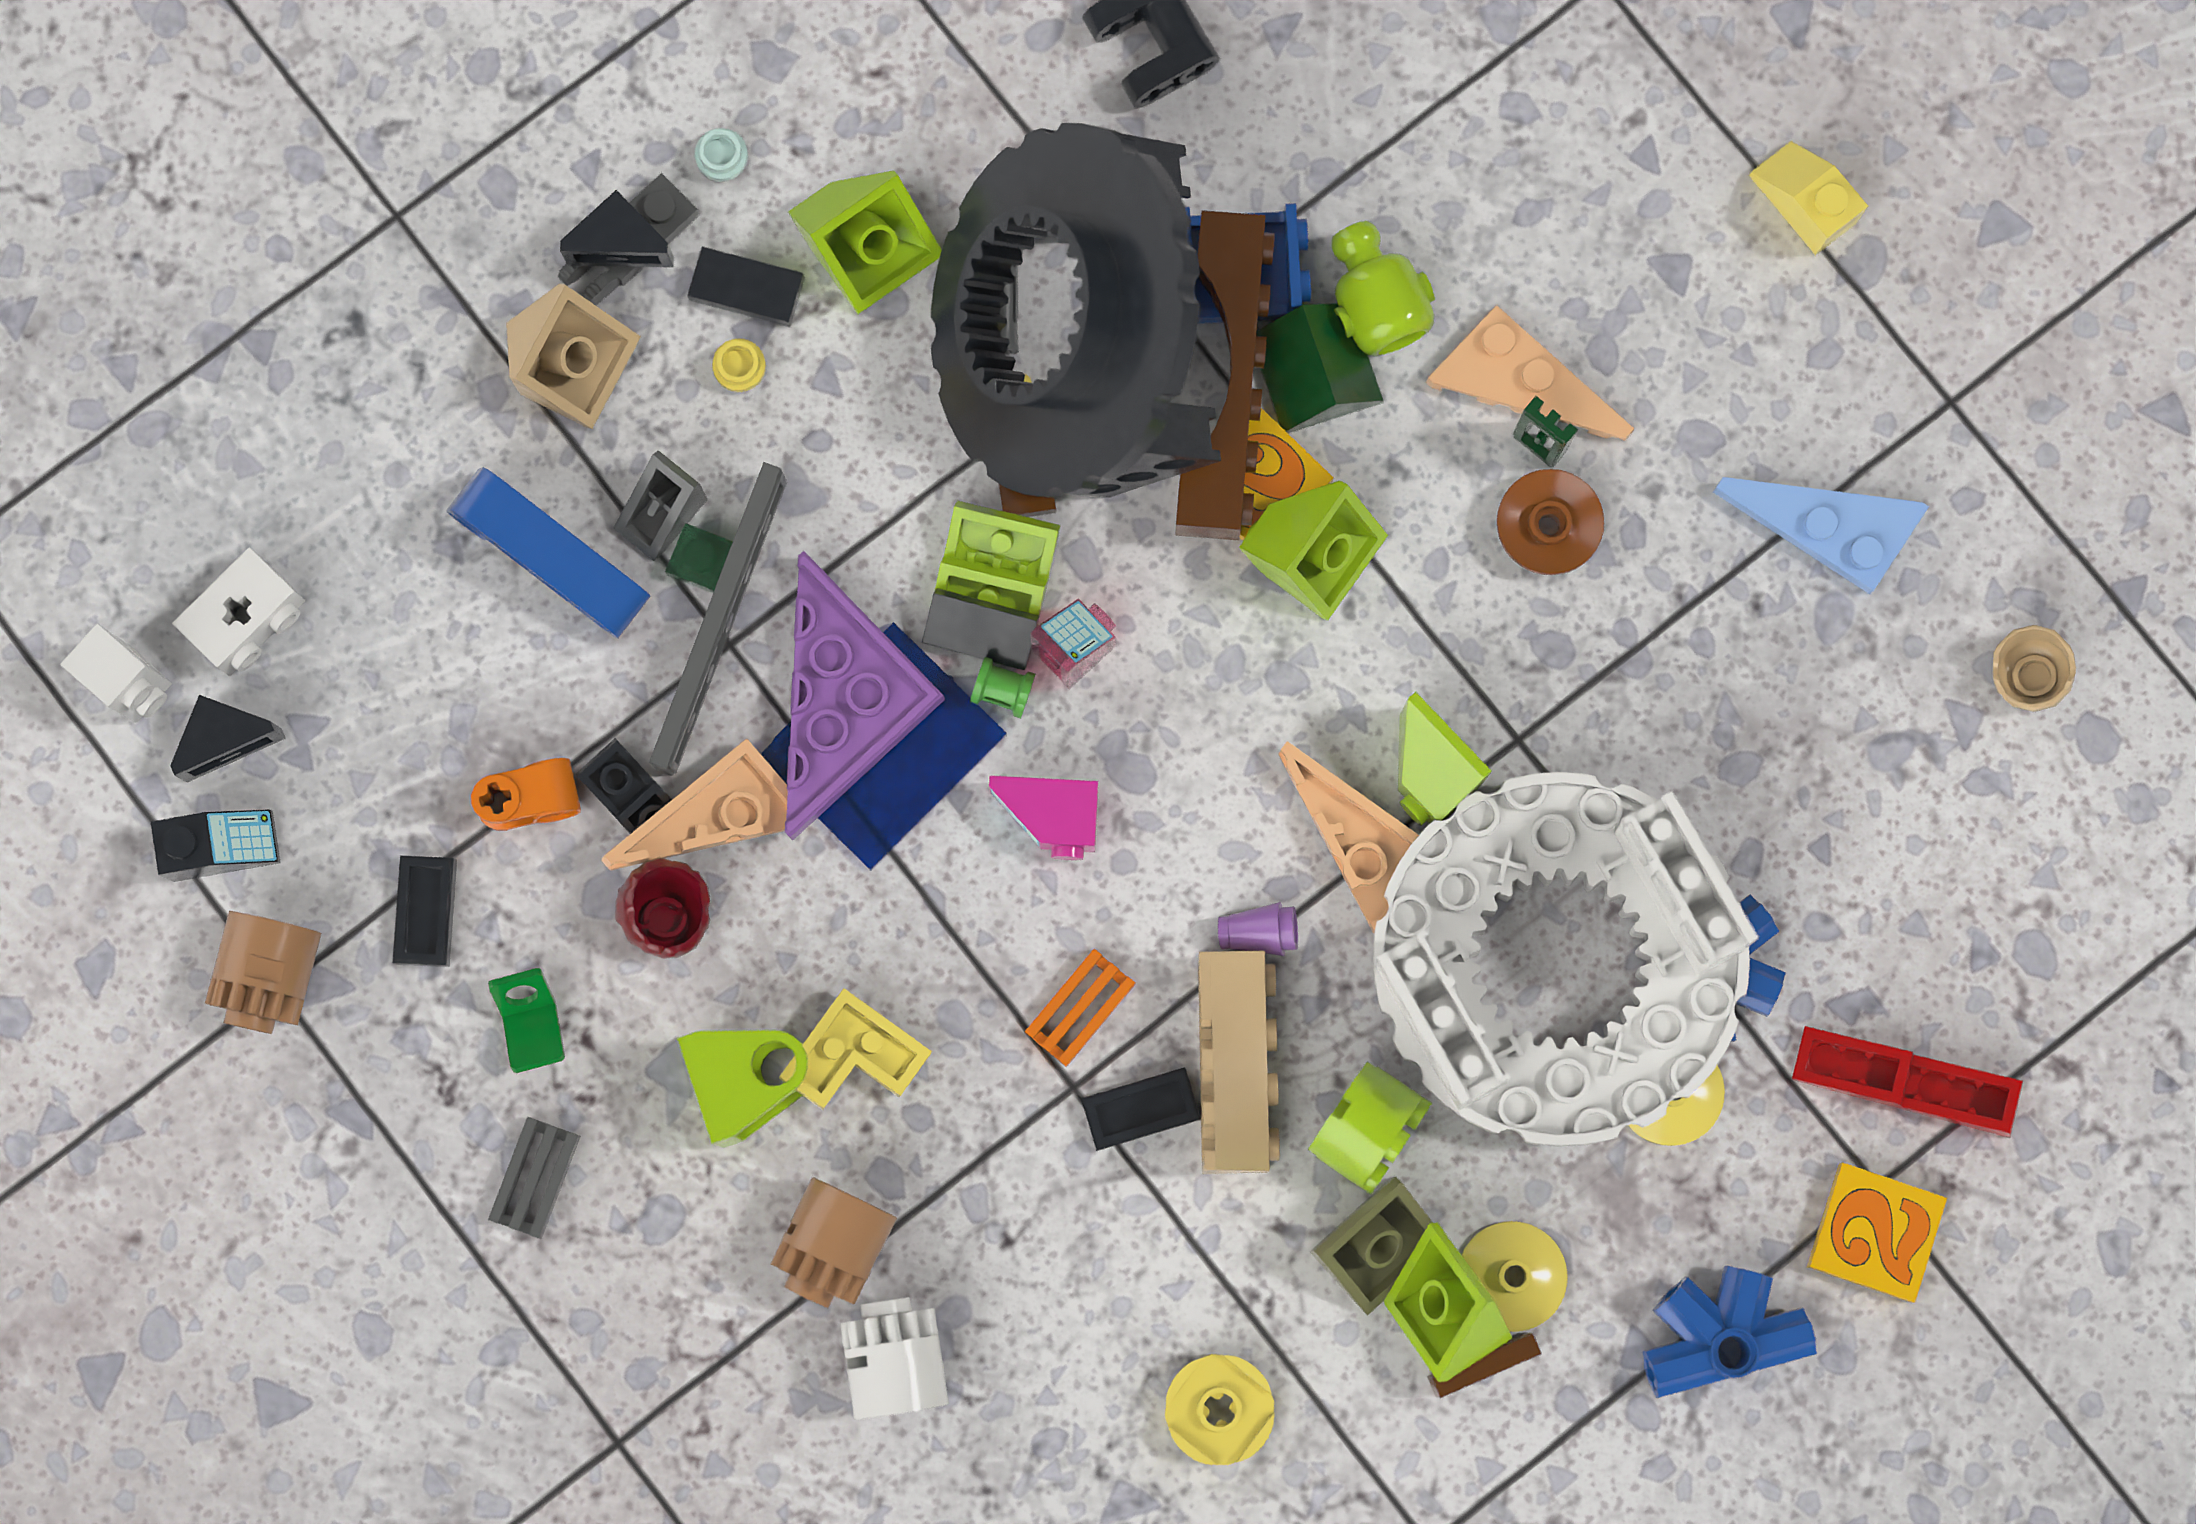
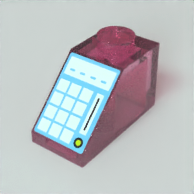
[1030,598,1116,690]

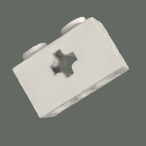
[172,547,306,676]
[60,624,172,723]

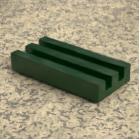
[1513,396,1578,467]

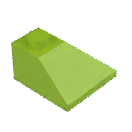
[788,170,942,314]
[1239,480,1388,621]
[1398,691,1492,826]

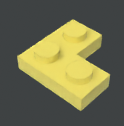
[779,988,932,1110]

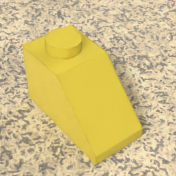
[1749,141,1868,256]

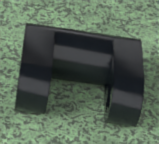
[1082,0,1220,108]

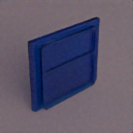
[761,622,1007,871]

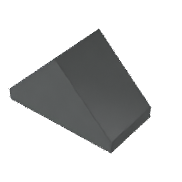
[614,450,708,561]

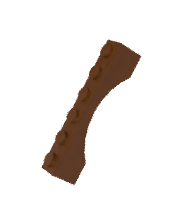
[1175,210,1275,541]

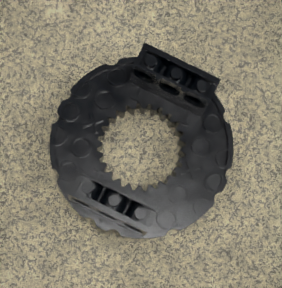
[930,123,1221,498]

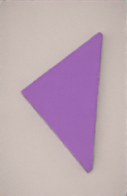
[785,551,945,841]

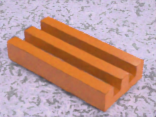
[1024,948,1136,1067]

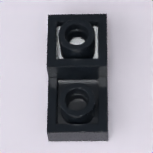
[576,738,672,834]

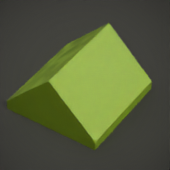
[1383,1222,1512,1382]

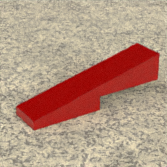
[1792,1026,2023,1138]

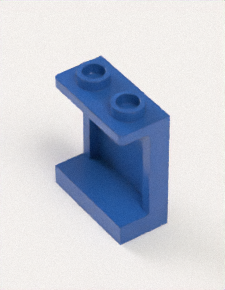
[1185,203,1311,324]

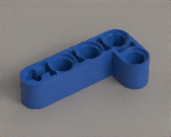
[446,467,651,639]

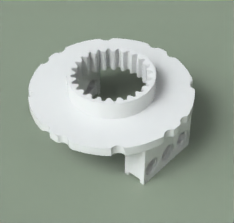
[1373,772,1758,1146]

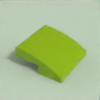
[935,500,1061,616]

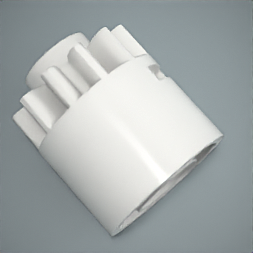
[840,1297,949,1420]

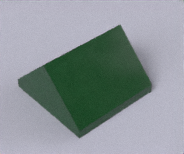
[1256,303,1384,434]

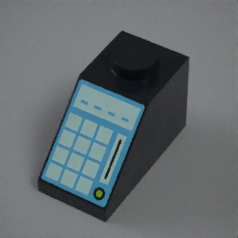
[150,809,281,882]

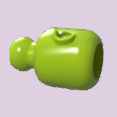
[1331,221,1435,356]

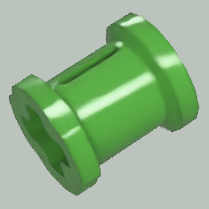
[970,657,1036,719]

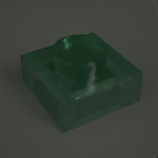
[665,523,733,593]

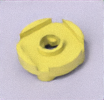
[1165,1354,1274,1465]

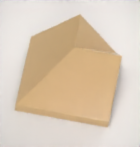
[506,283,641,429]

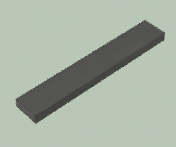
[649,462,787,776]

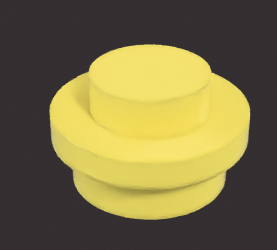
[712,338,766,392]

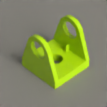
[677,1030,808,1148]

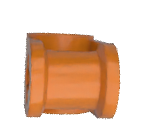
[471,758,581,831]

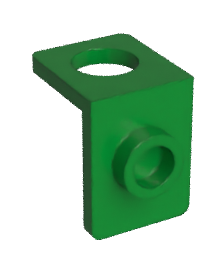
[488,968,565,1073]

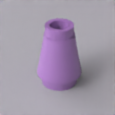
[1218,902,1298,956]

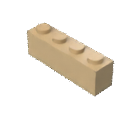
[1198,951,1280,1174]

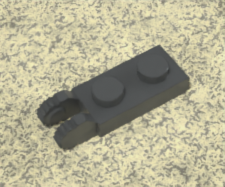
[557,173,700,305]

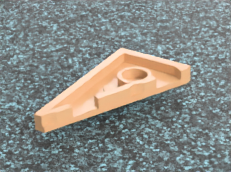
[1426,305,1634,441]
[601,738,788,870]
[1278,741,1419,934]

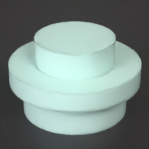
[695,128,748,181]

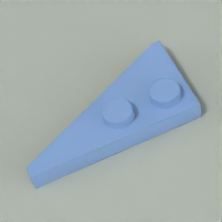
[1713,477,1929,594]

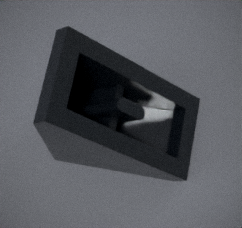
[560,190,674,268]
[170,695,286,783]

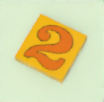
[1240,408,1334,540]
[1807,1162,1947,1303]

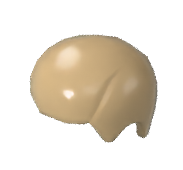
[1993,625,2076,712]

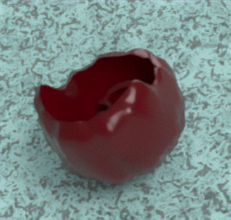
[615,857,710,959]

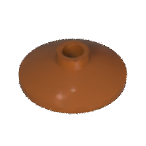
[1497,469,1604,575]

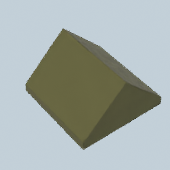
[1310,1176,1433,1316]

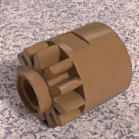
[205,911,322,1034]
[770,1177,897,1308]

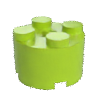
[1308,1061,1432,1194]

